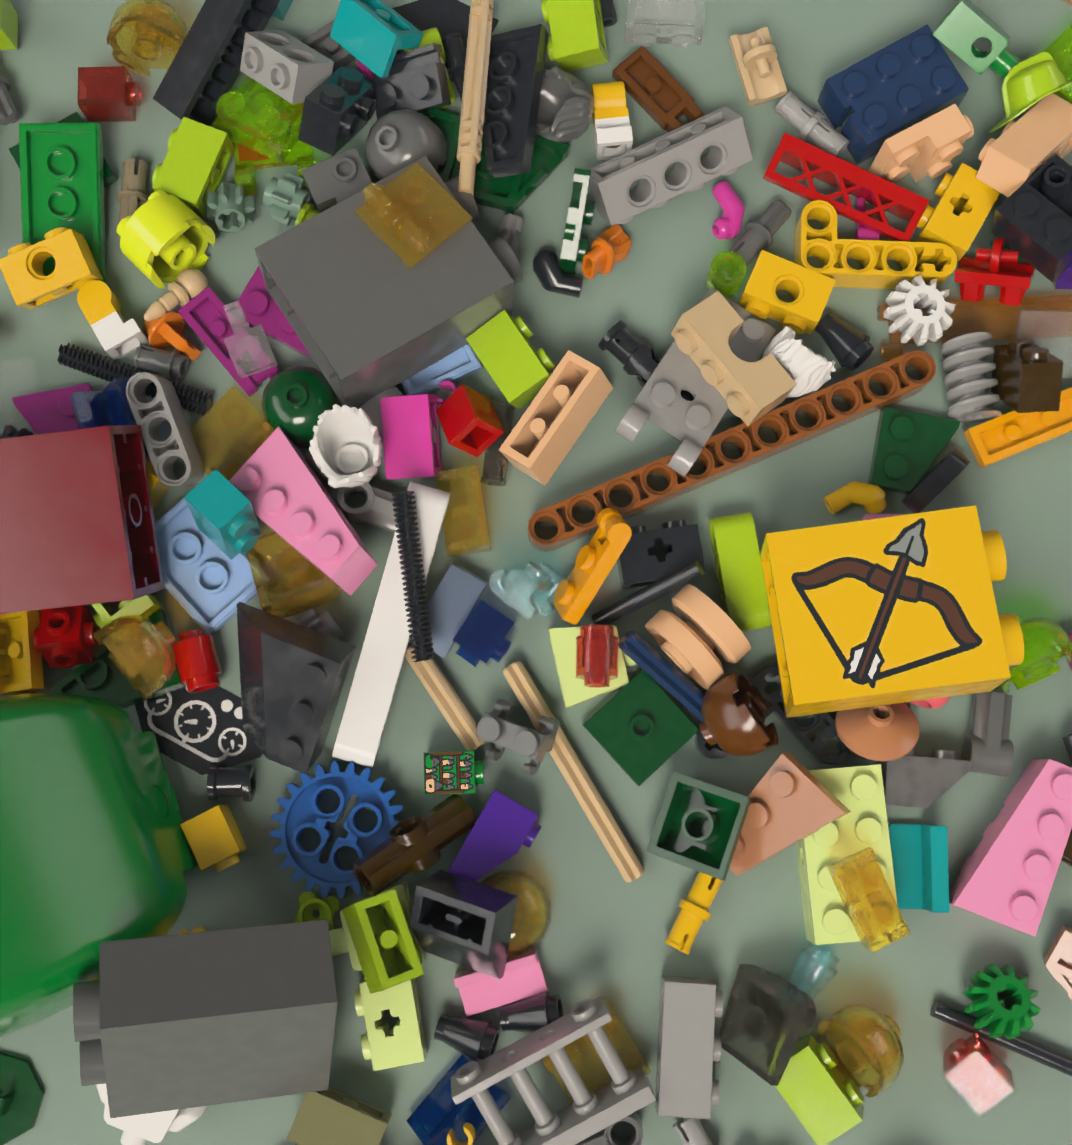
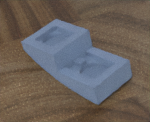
[410,562,488,658]

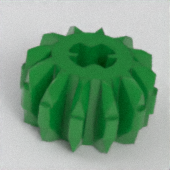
[962,964,1041,1040]

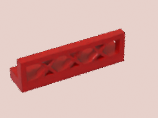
[763,133,929,242]

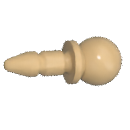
[144,268,208,321]

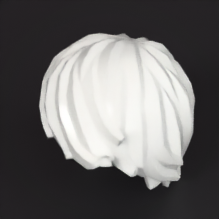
[762,326,836,398]
[309,404,382,488]

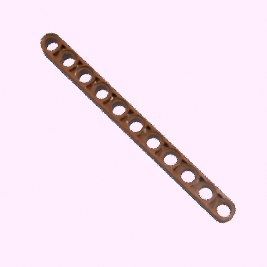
[528,350,936,552]

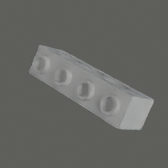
[588,106,753,226]

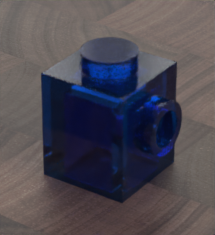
[452,600,515,667]

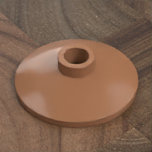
[835,703,920,761]

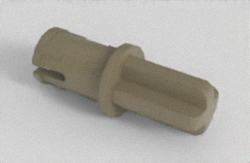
[116,158,149,224]

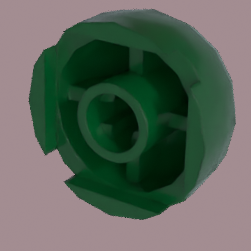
[261,365,343,448]

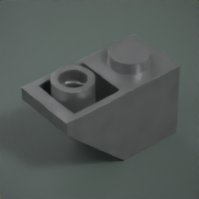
[877,748,972,808]

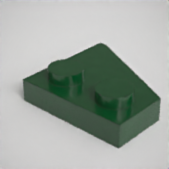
[868,407,960,495]

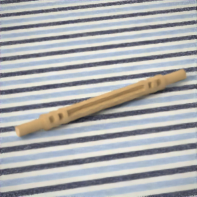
[457,0,494,195]

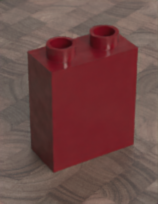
[0,425,164,614]

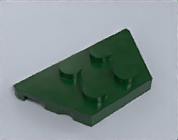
[423,109,569,213]

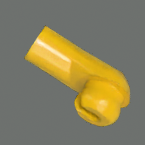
[823,481,887,515]

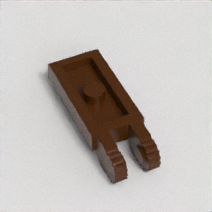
[612,46,705,132]

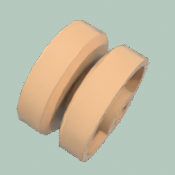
[645,584,751,690]

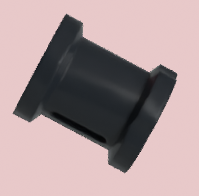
[207,763,256,802]

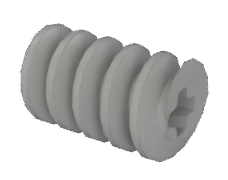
[940,332,1002,421]

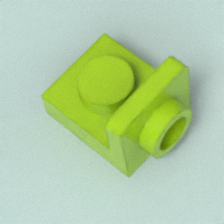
[91,594,164,637]

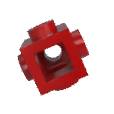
[33,605,99,668]

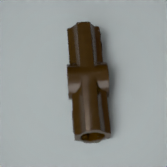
[353,794,476,896]

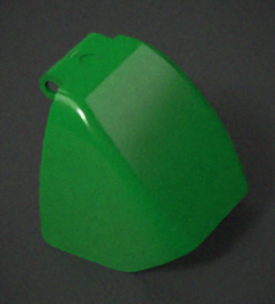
[0,693,198,1037]

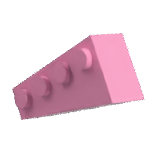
[229,426,378,596]
[949,759,1072,936]

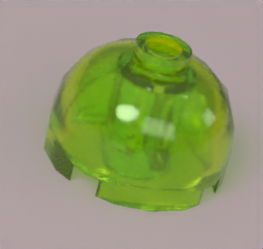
[1000,615,1072,692]

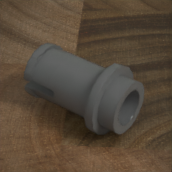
[134,343,189,381]

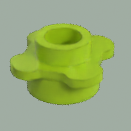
[293,891,340,931]

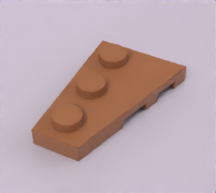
[729,753,851,876]

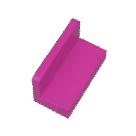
[380,394,442,479]

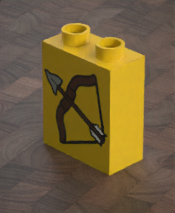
[760,505,1024,718]

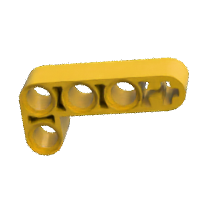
[794,200,957,290]

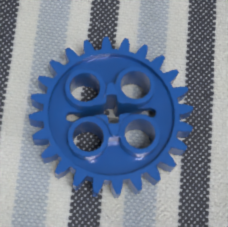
[270,761,405,899]

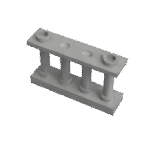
[451,995,656,1145]

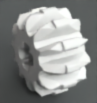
[883,275,956,347]

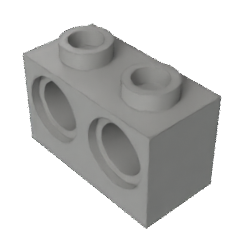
[240,29,334,104]

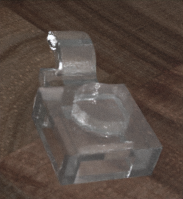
[223,300,278,379]

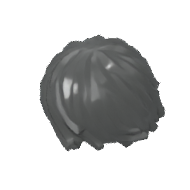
[535,66,595,142]

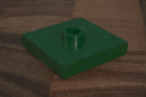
[582,670,699,787]

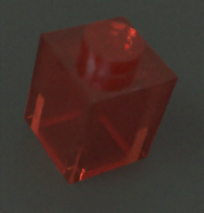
[77,66,141,122]
[943,1032,1014,1116]

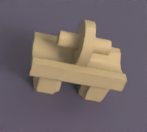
[728,27,787,106]

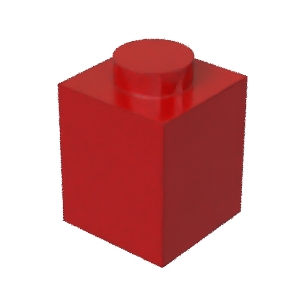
[436,384,505,457]

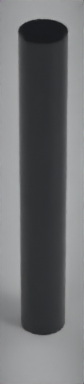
[591,560,704,626]

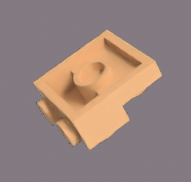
[868,103,974,183]

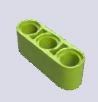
[709,512,771,632]

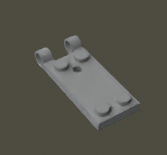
[614,287,776,477]

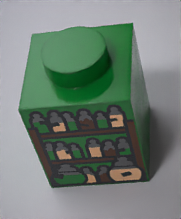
[423,751,484,795]

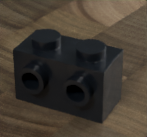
[298,66,377,156]

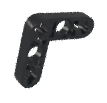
[695,665,850,764]

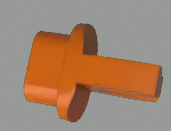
[582,224,631,279]
[142,311,202,361]

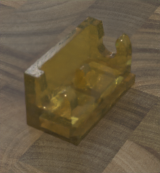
[435,464,491,557]
[826,847,910,952]

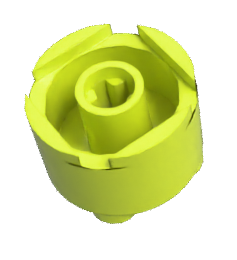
[116,190,215,289]

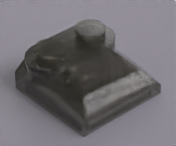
[719,964,817,1086]

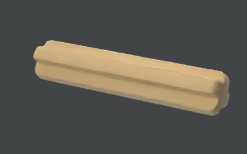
[405,647,485,751]

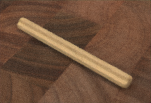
[503,661,644,883]

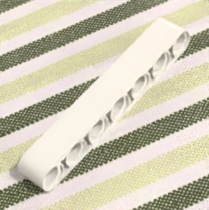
[332,482,451,768]

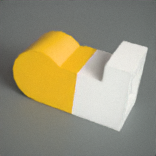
[591,81,633,161]
[77,280,149,361]

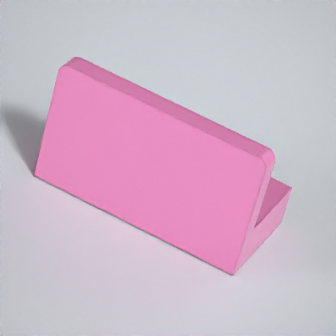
[453,948,548,1016]

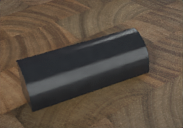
[152,0,280,126]

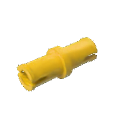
[664,872,724,955]

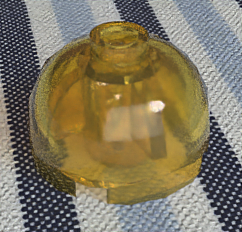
[106,0,188,76]
[93,614,176,700]
[481,869,552,955]
[818,1005,904,1098]

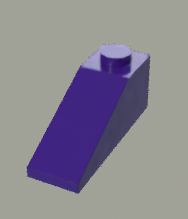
[448,790,542,881]

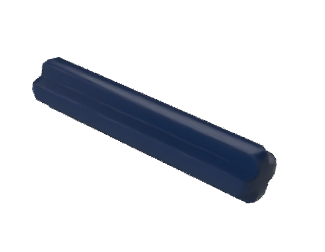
[618,630,705,721]

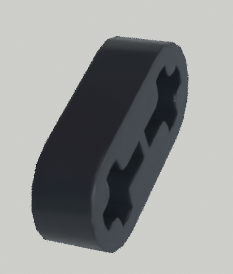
[901,448,970,514]

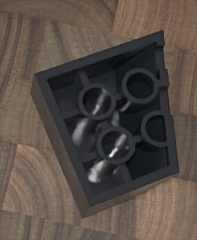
[236,602,356,774]

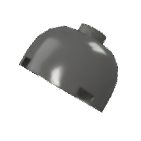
[366,109,447,180]

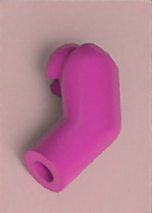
[712,181,745,240]

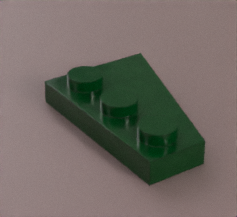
[52,608,185,709]

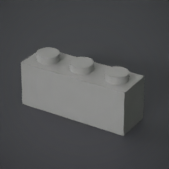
[655,976,723,1119]

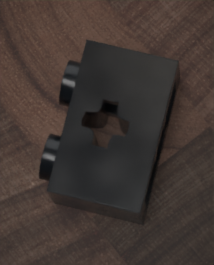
[617,519,706,590]

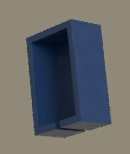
[817,24,969,165]

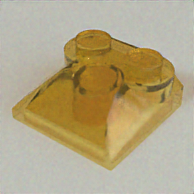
[246,532,343,618]

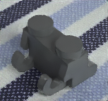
[477,699,560,775]

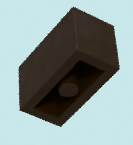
[991,338,1063,413]

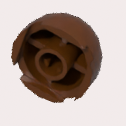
[699,670,779,757]

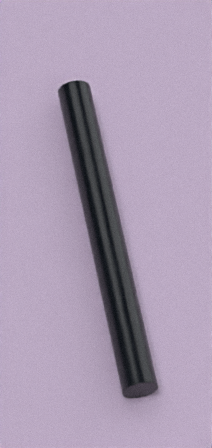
[930,1000,1072,1077]

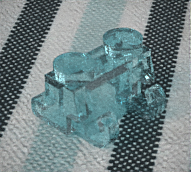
[489,561,561,619]

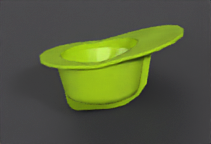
[988,52,1072,133]

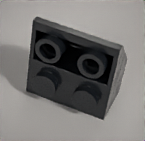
[991,154,1072,282]
[410,870,518,979]

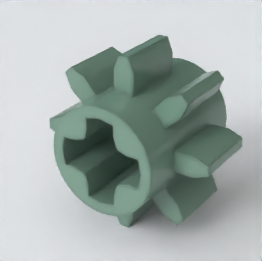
[263,172,312,226]
[206,182,255,233]

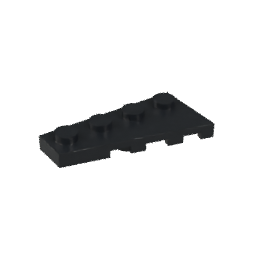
[483,24,549,178]

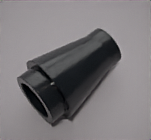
[815,312,875,371]
[499,991,564,1033]
[434,1014,500,1062]

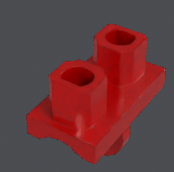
[954,237,1035,306]

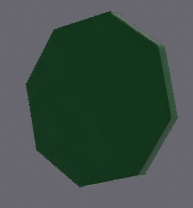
[0,1052,45,1145]

